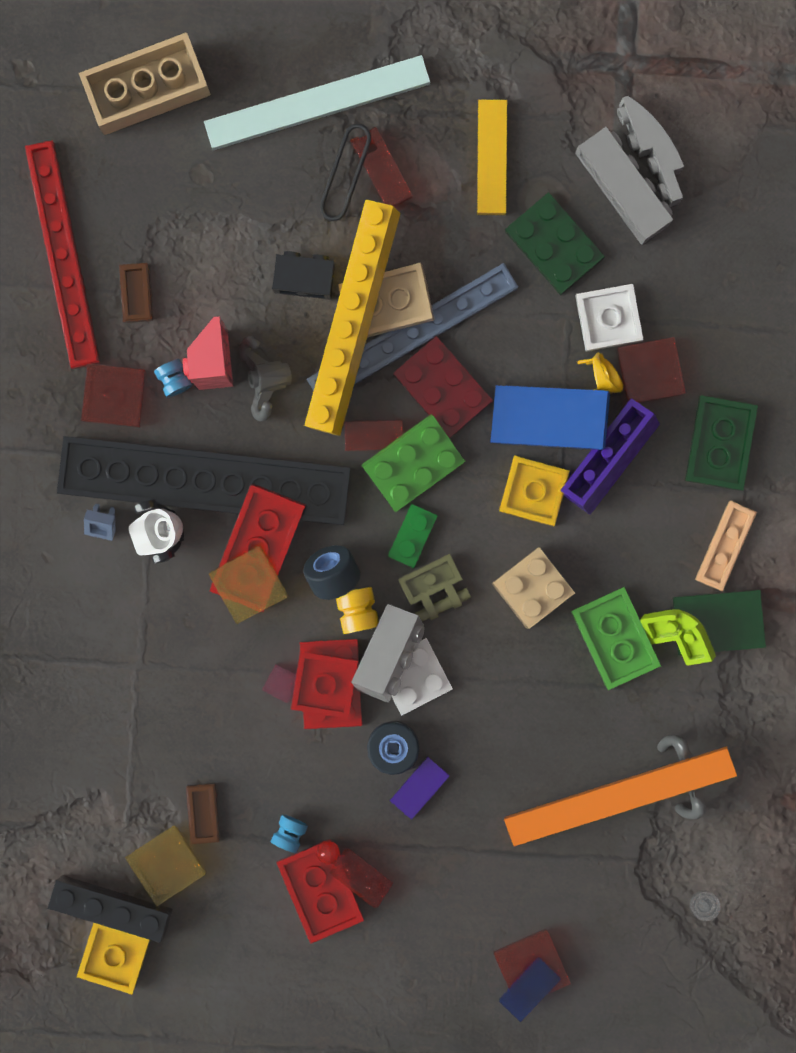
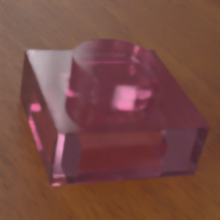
[262,664,296,703]

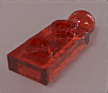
[317,841,393,908]

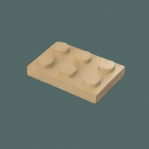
[338,263,435,337]

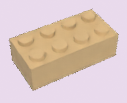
[79,32,211,135]

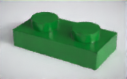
[388,504,437,568]

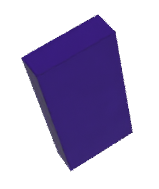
[390,756,450,820]

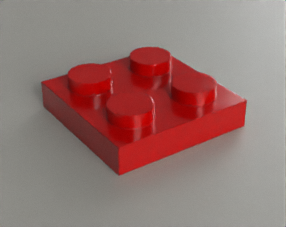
[291,651,358,719]

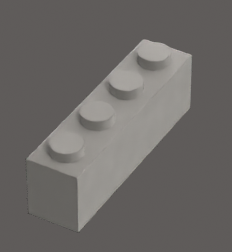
[575,127,673,245]

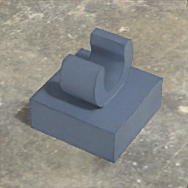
[84,504,116,541]

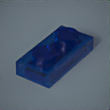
[499,957,561,1022]

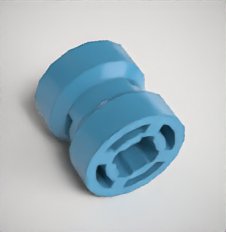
[154,359,192,398]
[270,814,308,853]

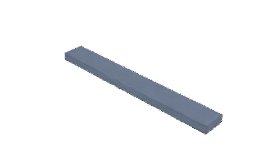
[307,263,518,391]

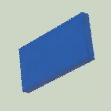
[491,385,610,450]

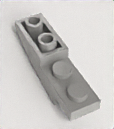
[617,96,684,207]

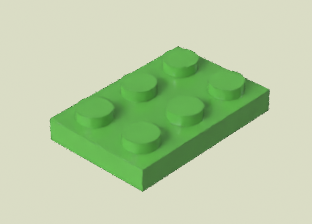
[361,414,465,512]
[571,587,661,690]

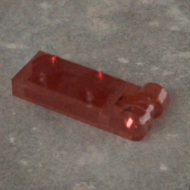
[350,127,413,207]

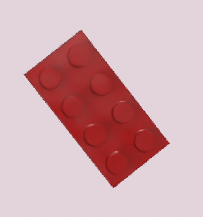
[210,483,306,612]

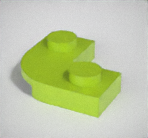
[640,609,716,666]

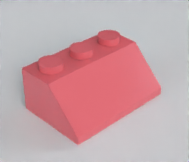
[183,316,233,390]

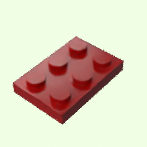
[300,639,362,729]
[276,839,364,944]

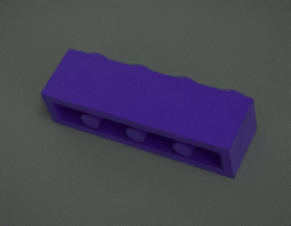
[560,398,660,515]

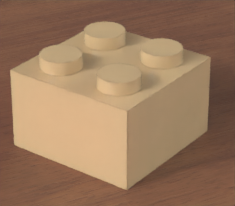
[492,547,575,629]

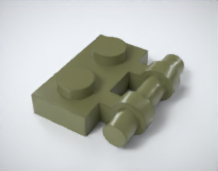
[398,554,471,622]

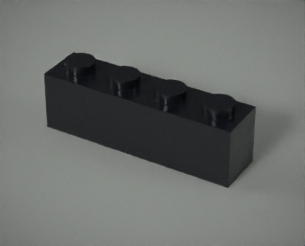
[47,875,173,943]

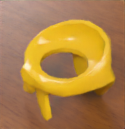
[578,352,623,394]

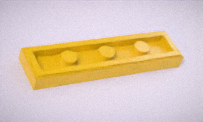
[477,100,507,215]

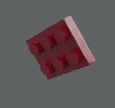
[393,336,493,439]

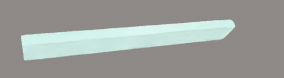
[204,55,430,151]

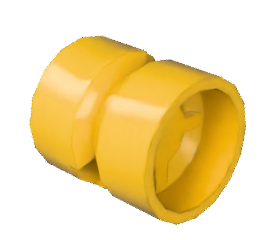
[336,587,379,634]

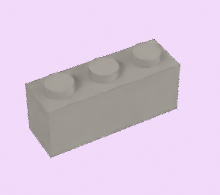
[351,604,425,703]

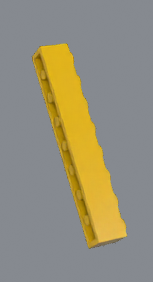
[304,200,401,436]

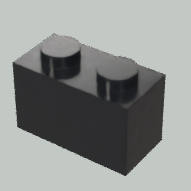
[272,251,335,300]

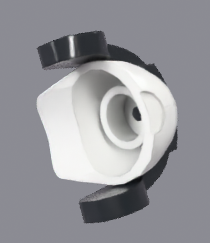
[129,499,184,564]

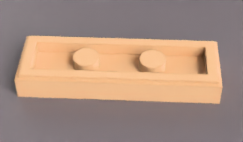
[695,500,757,591]

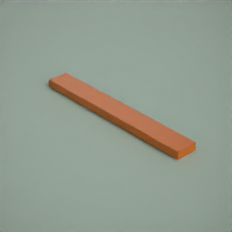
[504,746,737,846]

